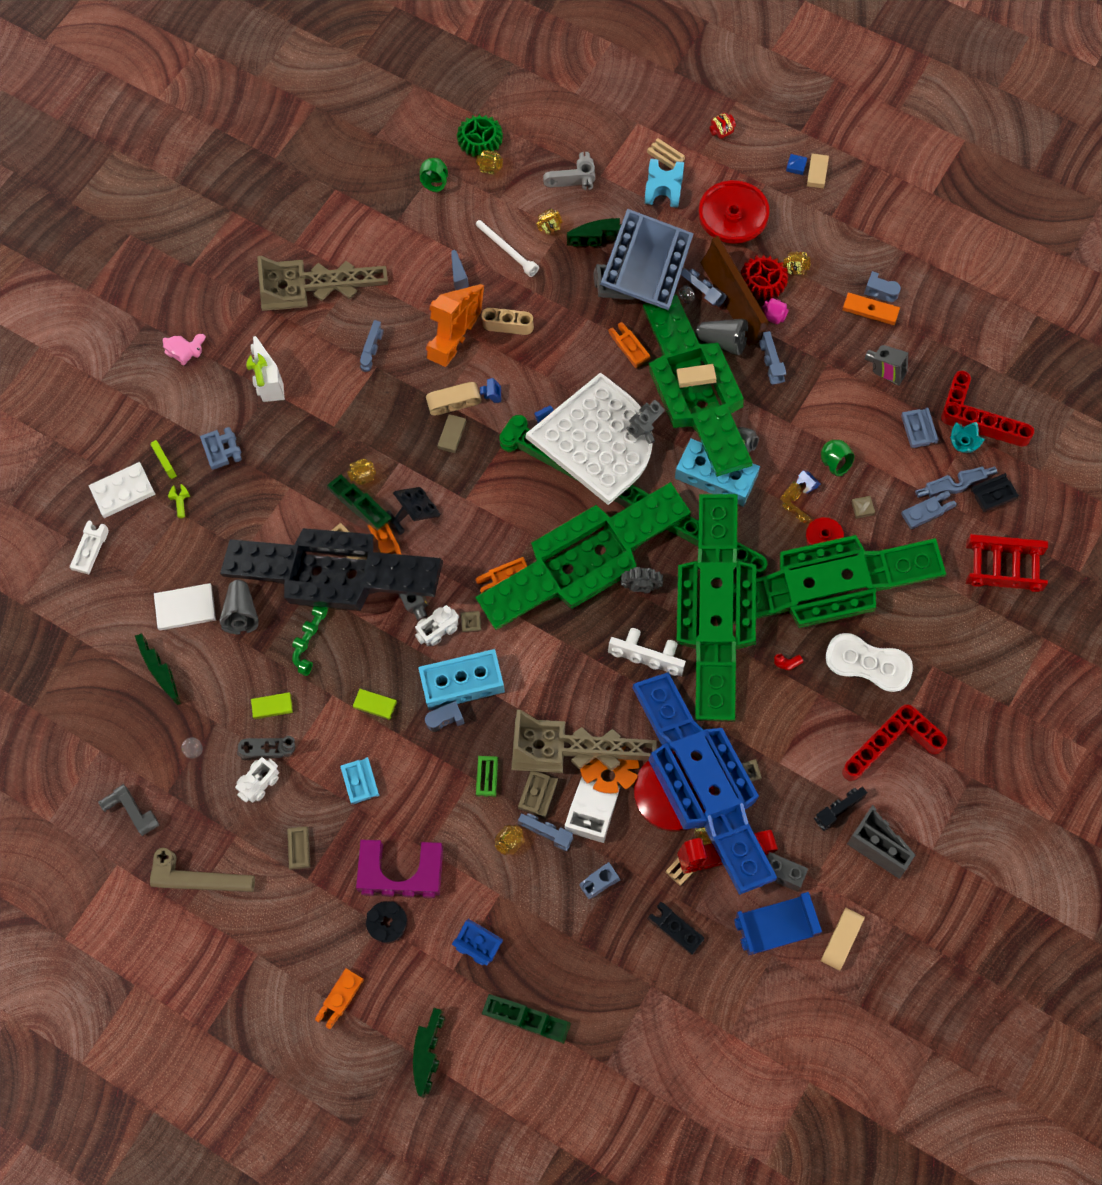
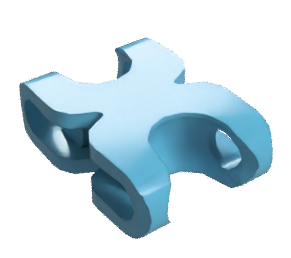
[645,159,684,208]

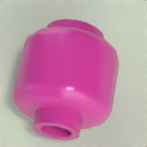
[761,298,789,325]

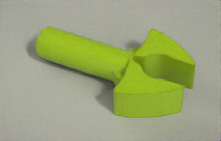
[246,353,268,387]
[168,484,190,518]

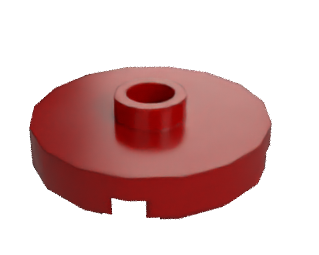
[806,517,844,546]

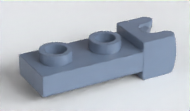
[681,268,727,307]
[760,331,786,384]
[518,813,574,851]

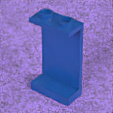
[734,892,822,956]

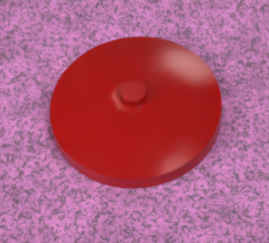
[698,180,770,243]
[634,752,714,832]

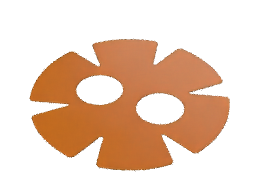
[580,746,639,793]

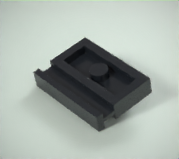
[971,473,1019,513]

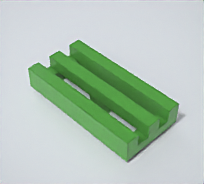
[476,756,498,797]

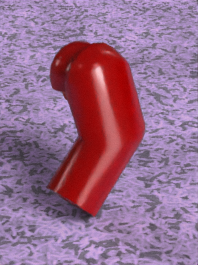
[774,654,804,670]

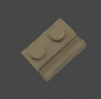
[518,771,558,818]

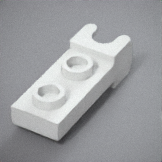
[70,520,109,575]

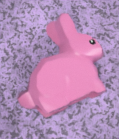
[162,334,206,366]

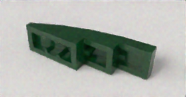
[327,474,392,531]
[135,633,181,705]
[482,994,571,1044]

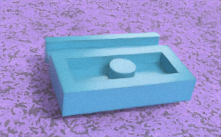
[340,757,379,805]

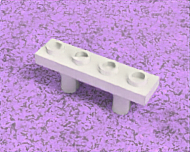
[608,628,686,677]

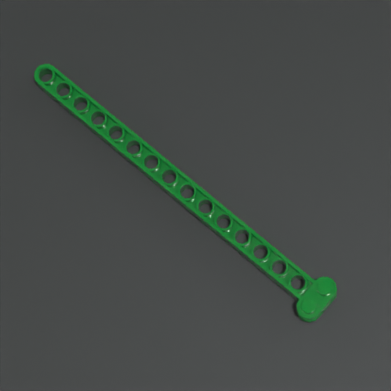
[500,415,768,577]

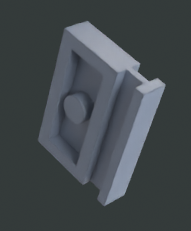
[901,408,938,448]

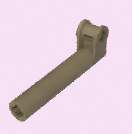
[150,848,255,892]

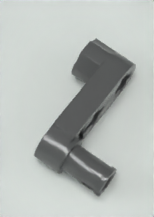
[237,736,295,760]
[98,784,160,836]

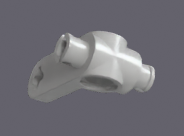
[543,152,595,190]

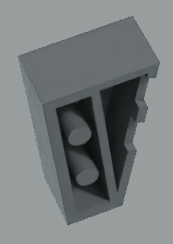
[847,805,915,879]

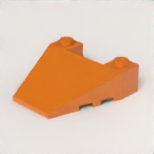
[426,284,484,367]

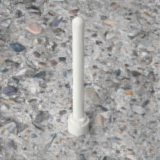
[476,220,539,277]

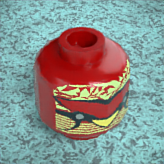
[709,113,736,139]

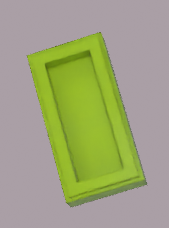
[150,440,177,479]
[353,689,397,720]
[251,692,293,719]

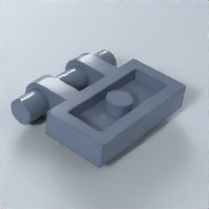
[200,427,242,470]

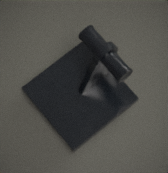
[386,487,441,535]

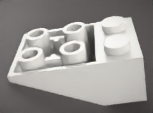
[251,336,285,402]
[565,777,621,843]

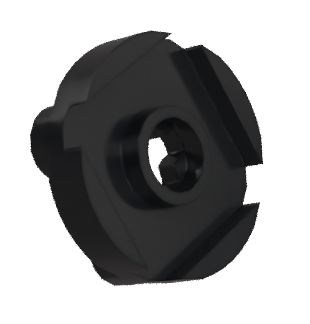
[366,901,408,944]

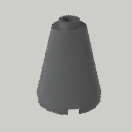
[696,319,748,355]
[219,580,259,635]

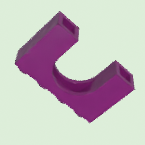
[356,840,443,898]

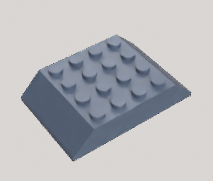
[600,209,694,310]

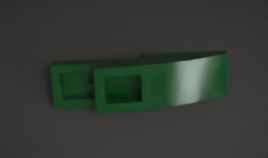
[567,218,621,247]
[413,1008,445,1098]

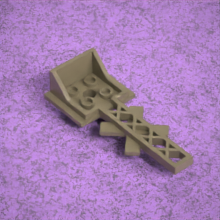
[257,256,388,311]
[511,710,657,773]

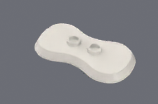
[826,633,913,692]

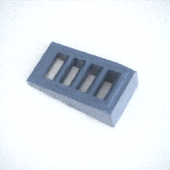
[451,250,469,290]

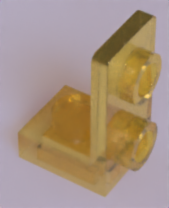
[780,481,813,524]

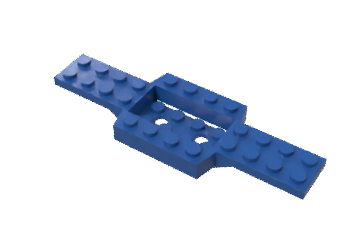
[632,672,777,895]

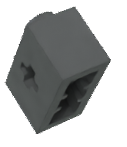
[767,852,808,892]

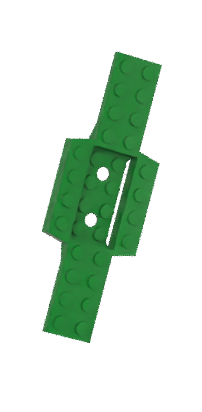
[643,294,753,477]
[475,482,691,631]
[677,494,756,721]
[716,535,946,628]

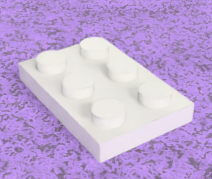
[88,462,155,518]

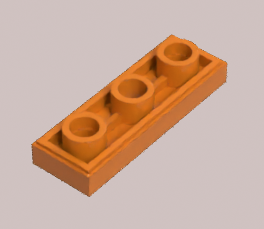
[842,292,900,325]

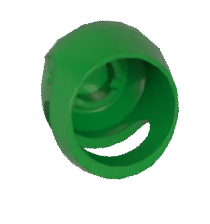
[419,158,448,192]
[821,439,855,477]

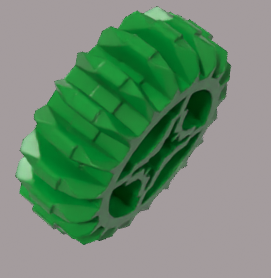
[457,114,503,159]

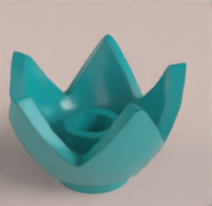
[950,422,985,453]

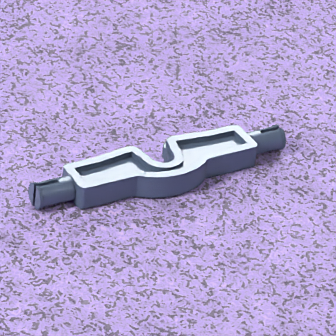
[915,466,997,498]

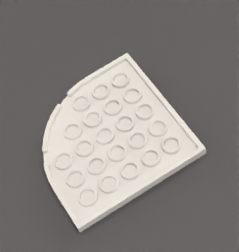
[525,373,653,505]

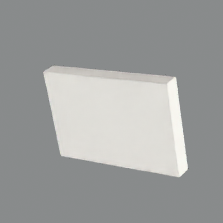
[154,583,216,631]

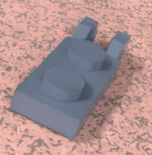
[360,320,384,372]
[901,491,956,530]

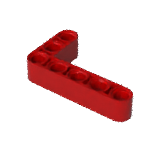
[941,371,1034,447]
[842,704,947,781]
[677,830,778,874]

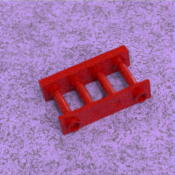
[966,534,1048,592]

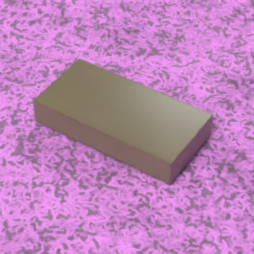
[437,414,467,453]
[287,827,310,870]

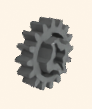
[621,567,663,593]

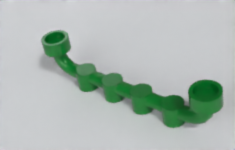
[292,578,353,676]

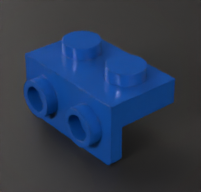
[452,919,503,965]

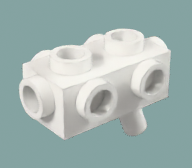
[415,605,459,647]
[235,757,279,803]

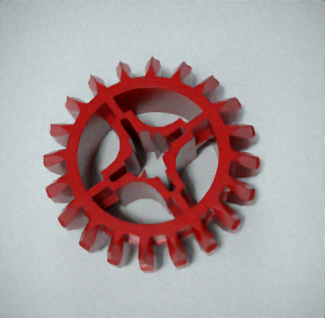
[740,254,788,301]

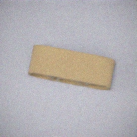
[481,308,534,335]
[426,382,481,415]
[821,908,865,971]

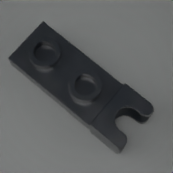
[814,786,868,831]
[647,902,705,955]

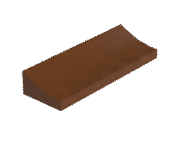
[700,236,768,346]

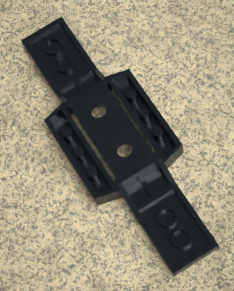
[220,528,443,611]

